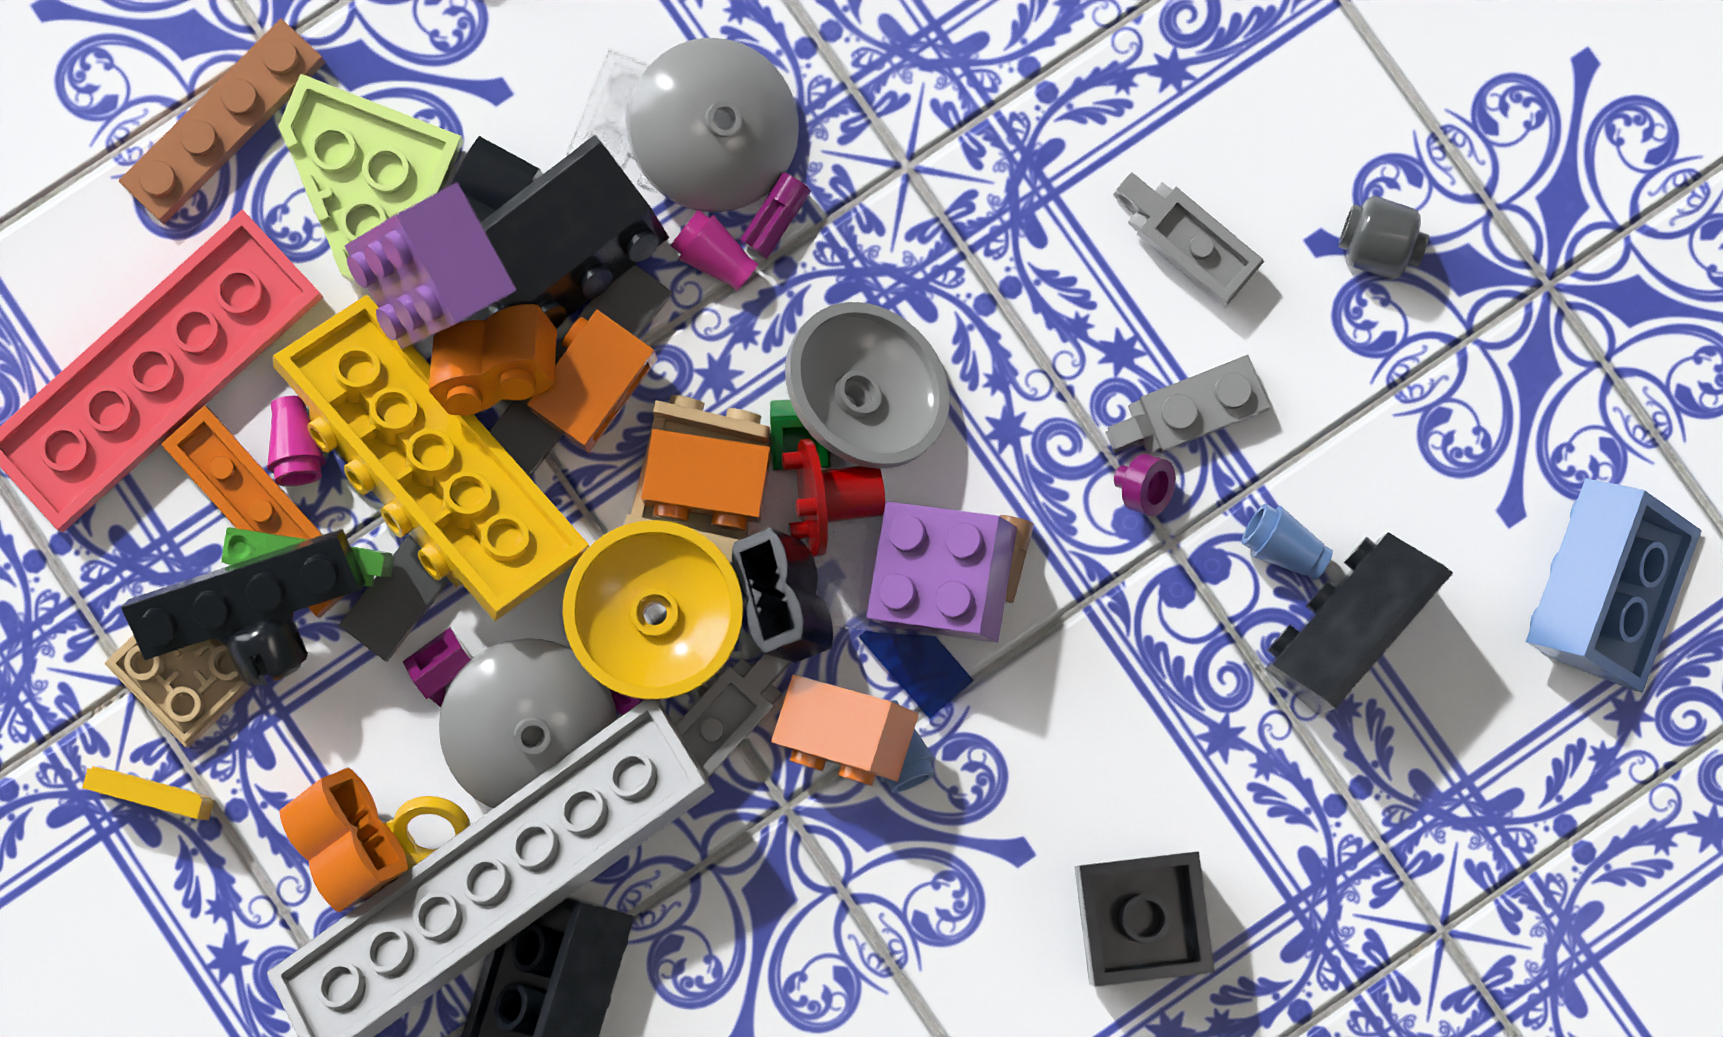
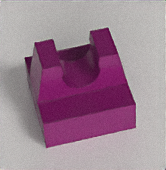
[402,627,472,707]

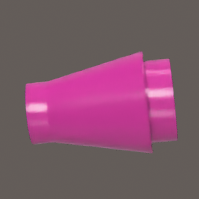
[670,209,759,291]
[267,396,326,486]

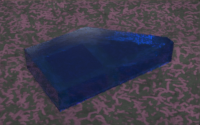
[858,631,974,720]

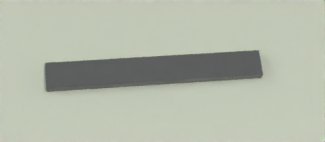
[338,264,672,662]

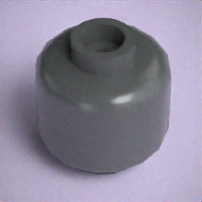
[1338,196,1429,279]

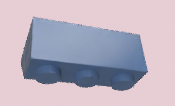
[1525,478,1702,693]

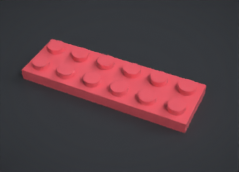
[0,209,324,532]

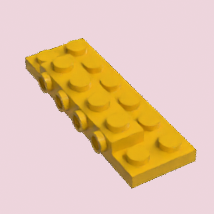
[273,295,589,621]

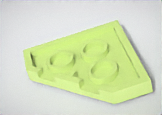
[278,74,464,284]

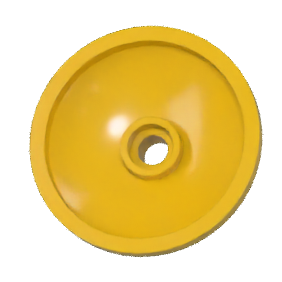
[563,520,743,700]

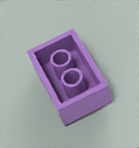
[344,182,516,349]

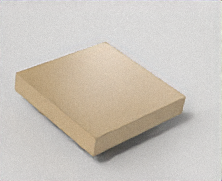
[104,635,252,748]

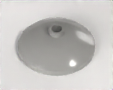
[627,38,799,212]
[785,302,950,469]
[439,638,617,809]

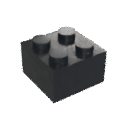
[1074,851,1215,987]

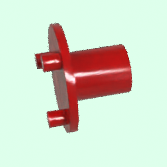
[782,439,886,557]

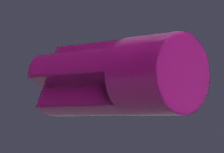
[740,172,811,259]

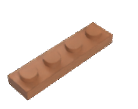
[118,18,326,225]

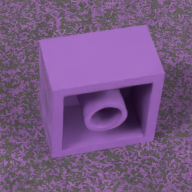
[866,501,1017,643]

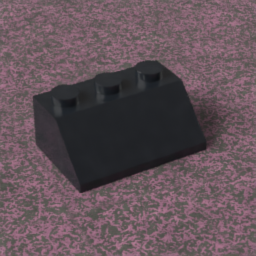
[480,135,669,328]
[1265,532,1453,715]
[461,896,635,1037]

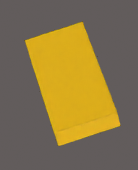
[82,766,215,820]

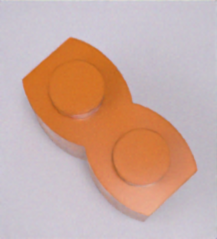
[429,304,557,416]
[279,767,408,913]

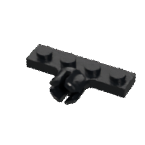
[121,528,366,686]

